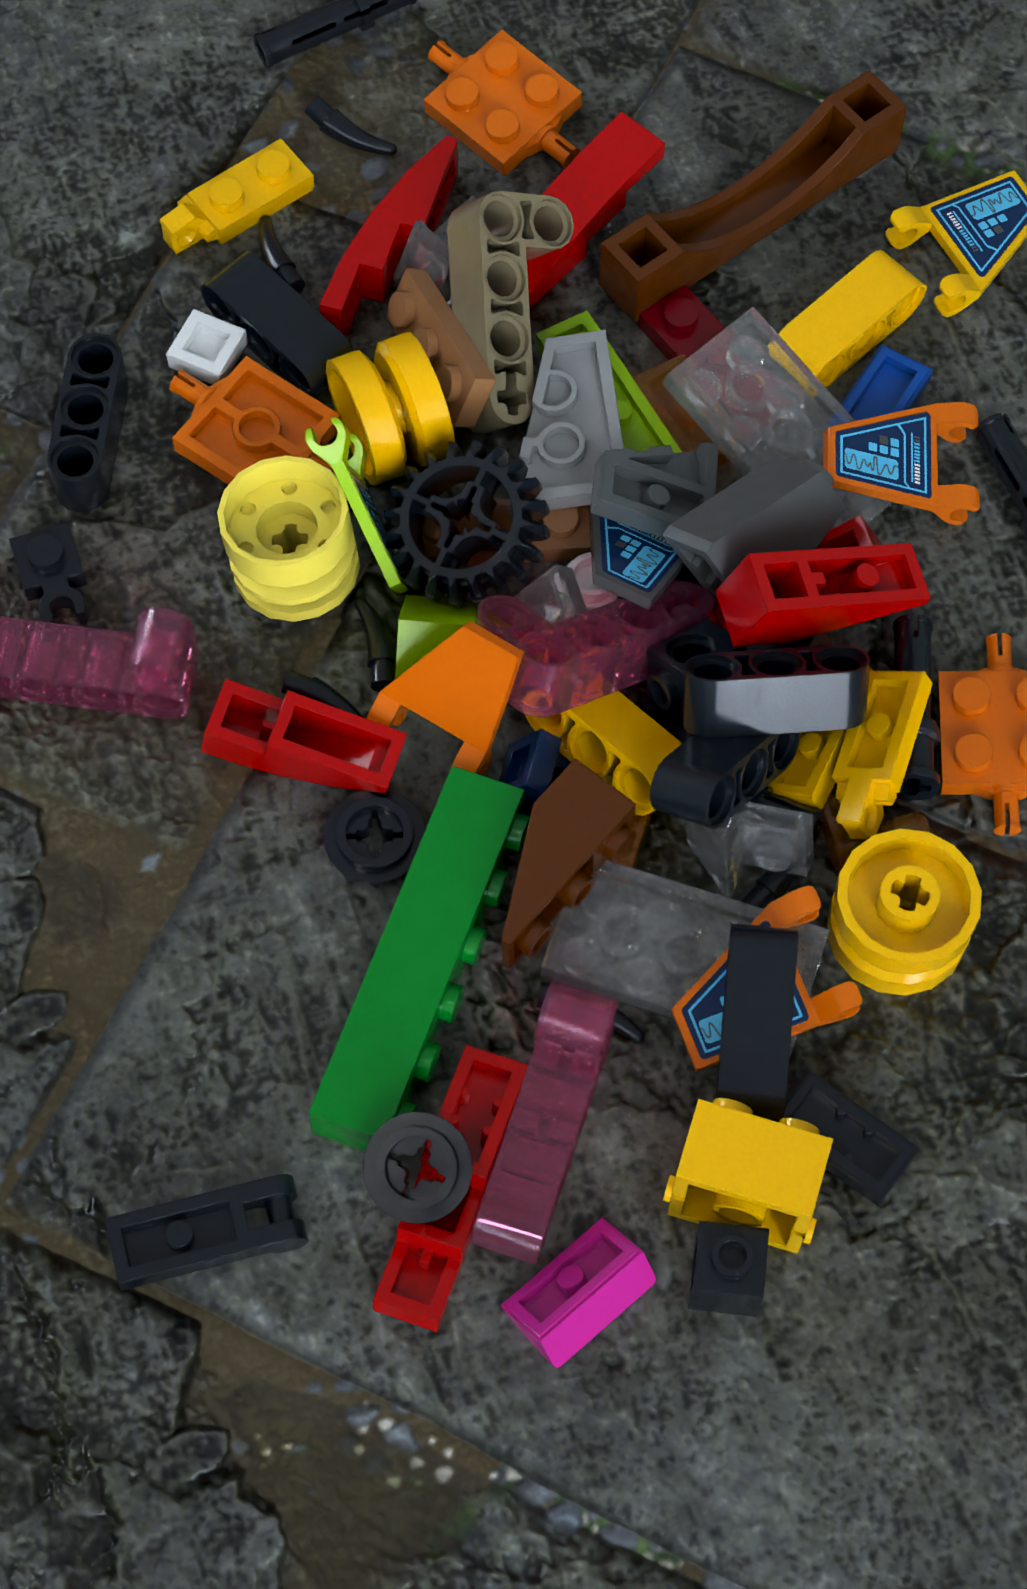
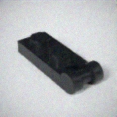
[105,1174,309,1291]

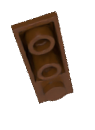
[502,759,637,969]

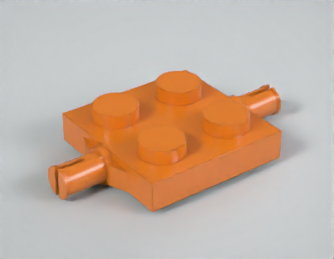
[423,29,583,176]
[170,356,341,485]
[937,633,1027,836]

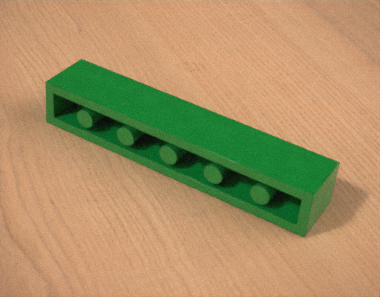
[308,766,530,1152]

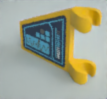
[885,170,1027,317]

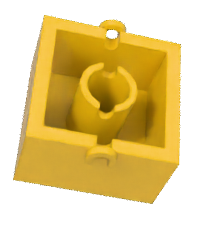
[663,1098,833,1254]

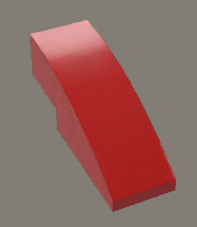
[200,679,407,793]

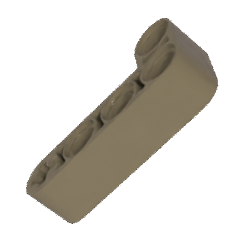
[447,191,574,434]

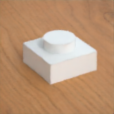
[166,309,248,385]

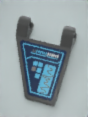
[588,505,685,610]

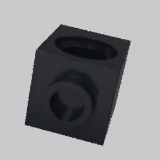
[647,618,747,720]
[688,1221,769,1317]

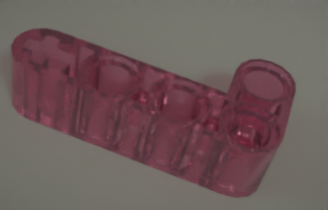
[475,581,715,717]
[0,607,200,719]
[471,979,618,1265]

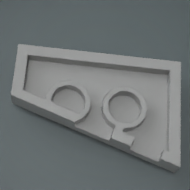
[508,329,624,516]

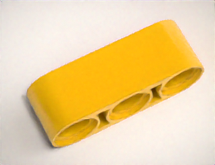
[768,249,927,395]
[523,664,682,816]

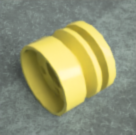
[217,455,360,622]

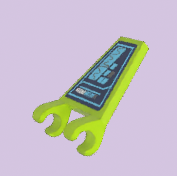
[305,417,410,594]

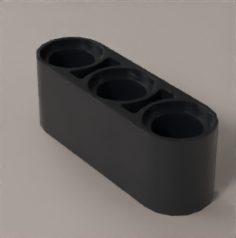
[200,251,354,398]
[47,333,129,513]
[682,645,870,738]
[650,732,801,829]
[716,923,798,1121]

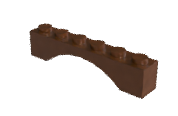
[599,70,907,322]

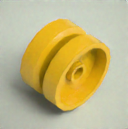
[326,332,455,485]
[827,828,982,996]

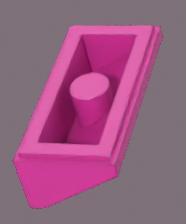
[500,1218,656,1368]

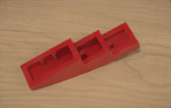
[487,111,665,309]
[319,135,458,339]
[372,1045,529,1332]

